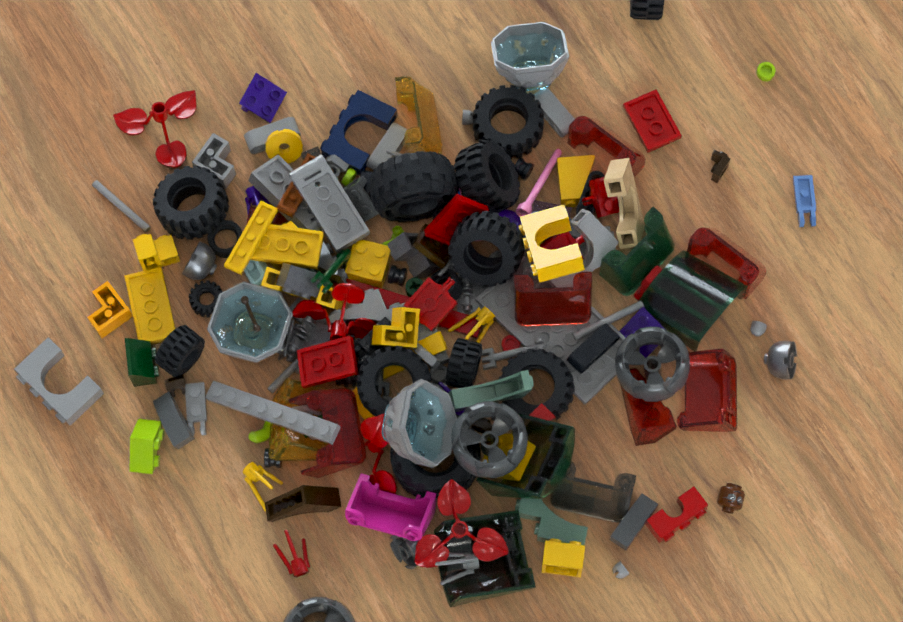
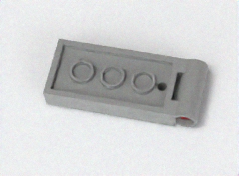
[288,154,370,253]
[248,155,323,231]

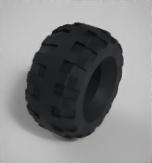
[369,151,459,222]
[390,409,481,502]

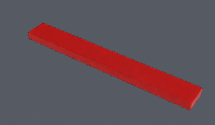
[334,278,482,339]

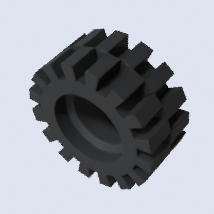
[189,280,222,318]

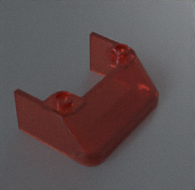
[288,388,366,478]

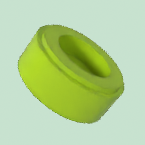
[756,62,776,81]
[341,168,357,186]

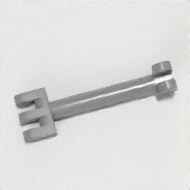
[481,338,546,370]

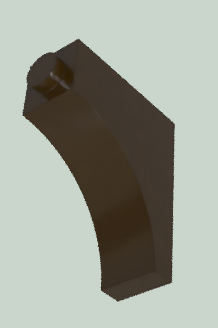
[265,485,341,522]

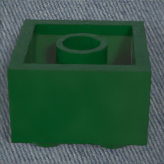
[125,338,160,387]

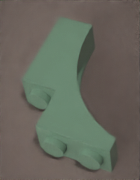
[448,370,534,412]
[515,475,588,545]

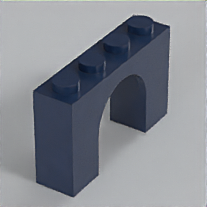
[320,90,397,176]

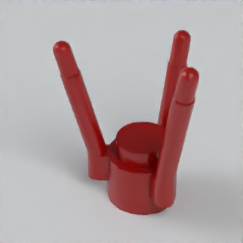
[273,529,310,577]

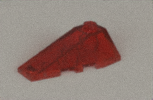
[620,368,677,446]

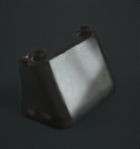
[550,457,636,523]

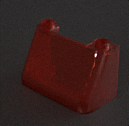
[567,116,646,178]
[686,227,766,299]
[513,272,592,326]
[677,348,737,432]

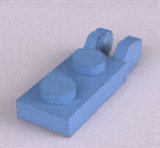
[793,175,816,227]

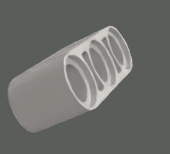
[534,87,578,138]
[244,117,301,154]
[366,122,411,170]

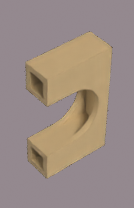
[604,158,645,249]

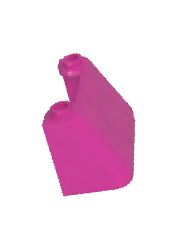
[345,473,436,541]

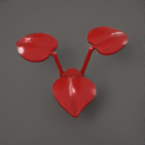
[113,90,197,168]
[292,283,377,340]
[326,413,397,494]
[414,479,508,568]

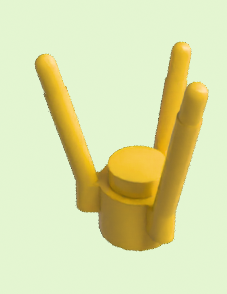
[448,306,496,343]
[243,462,283,512]

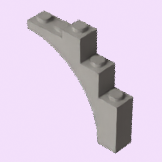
[329,288,449,370]

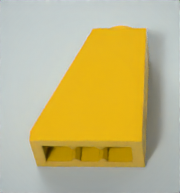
[556,155,595,208]

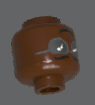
[717,483,745,514]

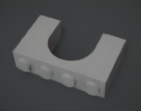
[532,209,619,299]
[14,337,104,426]

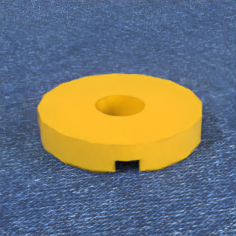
[266,129,303,164]

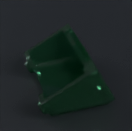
[599,207,675,296]

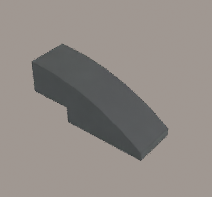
[153,391,195,449]
[610,494,658,550]

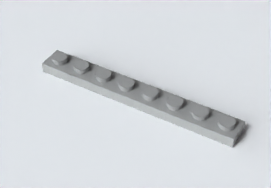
[205,381,341,445]

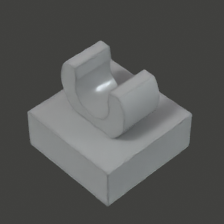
[325,154,349,177]

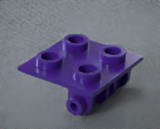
[239,73,287,123]
[619,307,666,358]

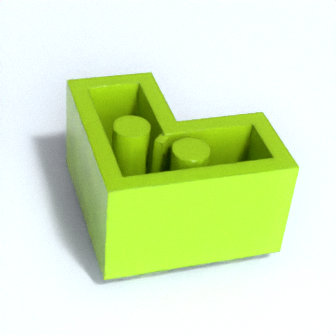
[129,419,164,474]

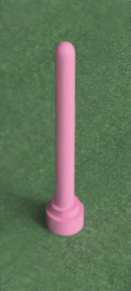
[516,149,562,217]

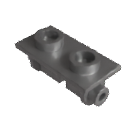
[277,320,301,362]

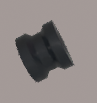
[515,157,534,181]
[387,265,407,287]
[264,448,282,468]

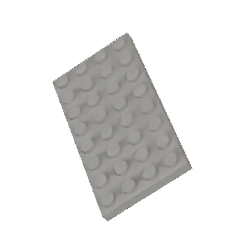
[476,256,625,405]

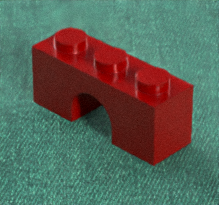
[645,486,708,543]

